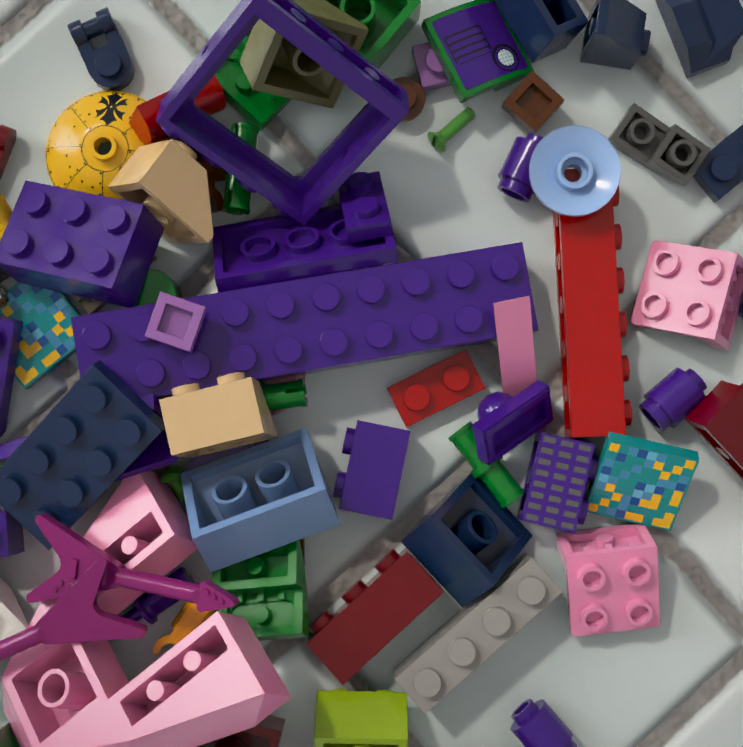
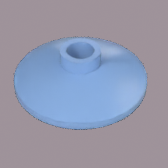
[529,125,621,217]

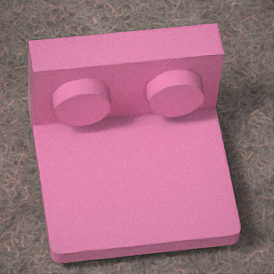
[631,241,743,351]
[556,523,660,637]

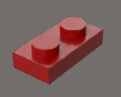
[387,349,485,427]

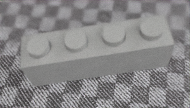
[393,552,563,714]

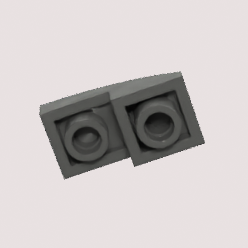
[608,103,711,186]

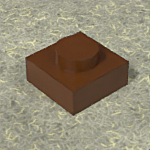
[501,71,565,134]

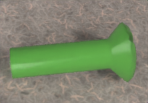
[427,107,476,152]
[160,466,186,508]

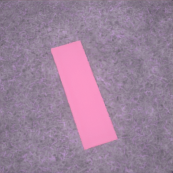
[493,296,537,397]

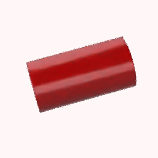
[129,75,226,145]

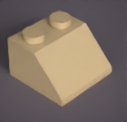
[108,139,214,244]
[159,372,278,458]

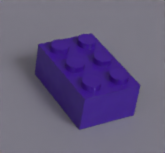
[0,180,164,308]

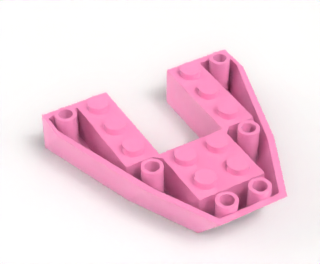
[1,470,291,747]

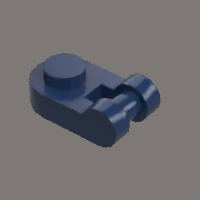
[67,7,135,91]

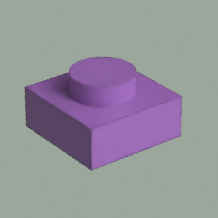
[412,42,451,92]
[145,291,207,353]

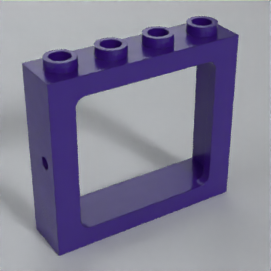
[156,0,410,225]

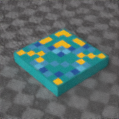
[0,282,81,389]
[585,431,699,531]

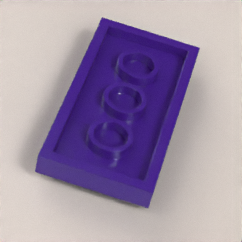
[213,204,398,293]

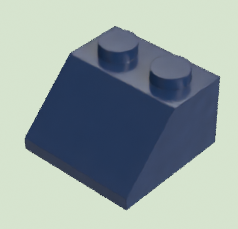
[401,473,533,608]

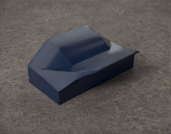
[655,0,743,79]

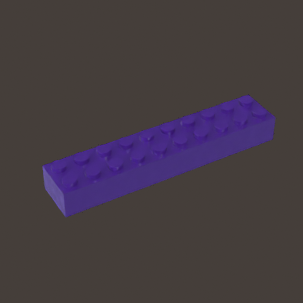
[71,242,539,399]

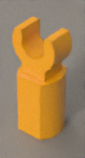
[153,602,217,655]

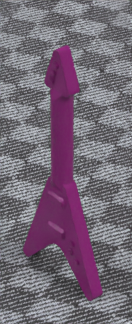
[26,513,239,612]
[0,554,148,662]

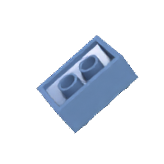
[180,427,340,572]

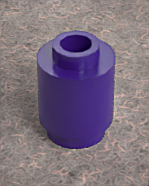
[497,133,543,202]
[639,367,707,432]
[510,699,577,747]

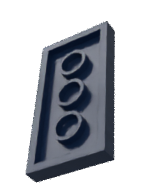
[0,360,165,550]

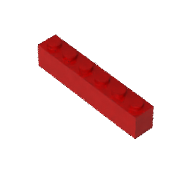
[553,169,632,438]

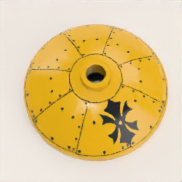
[46,91,172,200]

